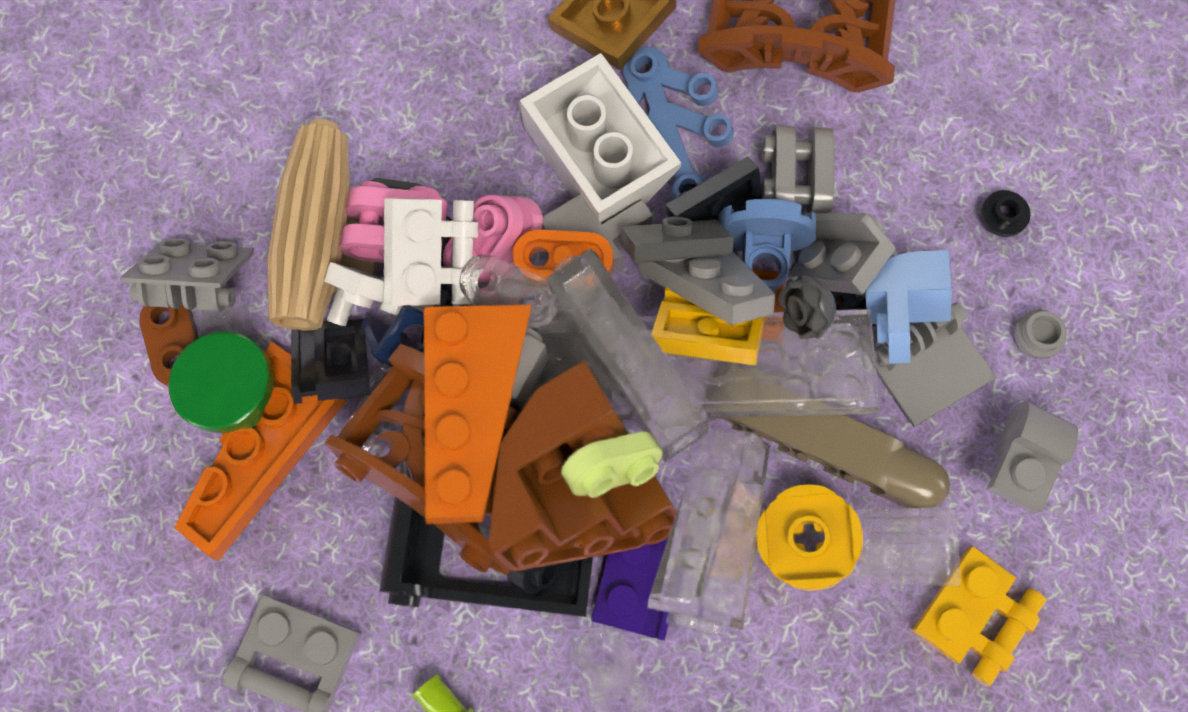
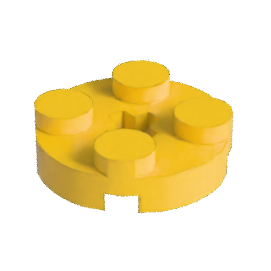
[756,484,863,591]

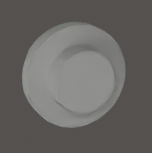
[1014,310,1066,359]

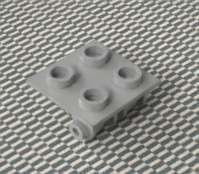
[120,238,254,311]
[859,302,997,427]

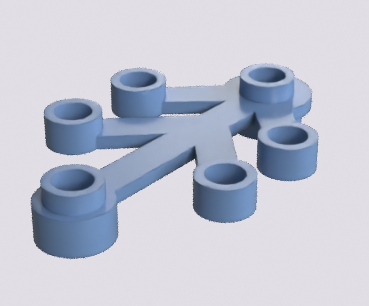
[623,47,734,200]

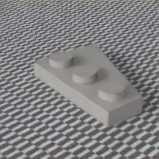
[639,252,775,325]

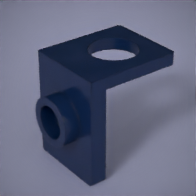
[361,305,424,367]

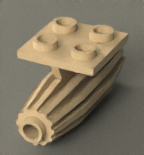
[267,119,381,331]

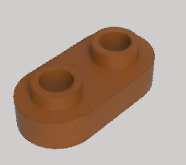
[139,303,199,387]

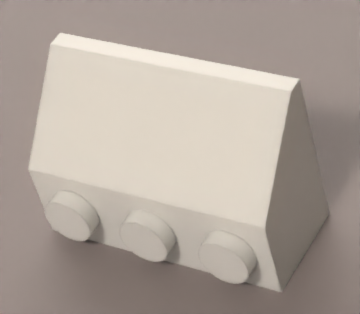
[520,53,681,224]

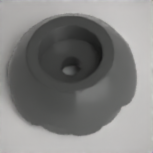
[778,276,836,339]

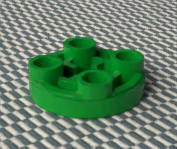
[168,331,274,433]

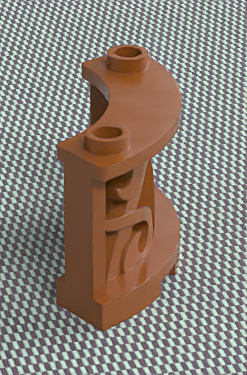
[697,0,896,93]
[324,344,517,575]

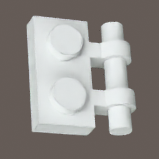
[384,198,479,306]

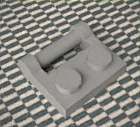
[222,595,361,712]

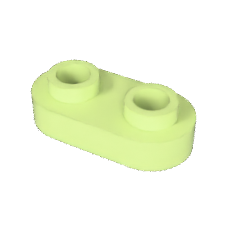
[561,432,663,497]

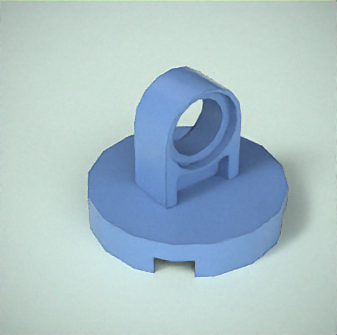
[718,199,816,292]

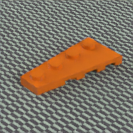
[424,305,532,524]
[174,341,348,561]

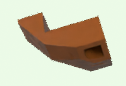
[489,361,683,572]

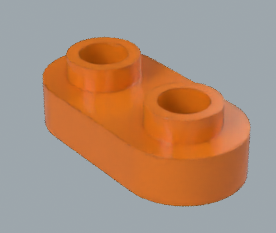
[513,230,614,286]

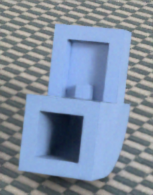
[866,250,952,364]

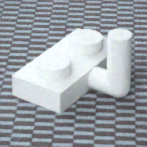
[324,262,435,326]

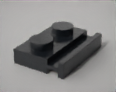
[665,156,762,221]
[291,319,371,404]

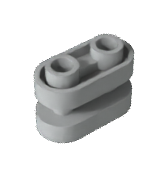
[761,125,834,213]

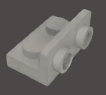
[788,212,896,295]

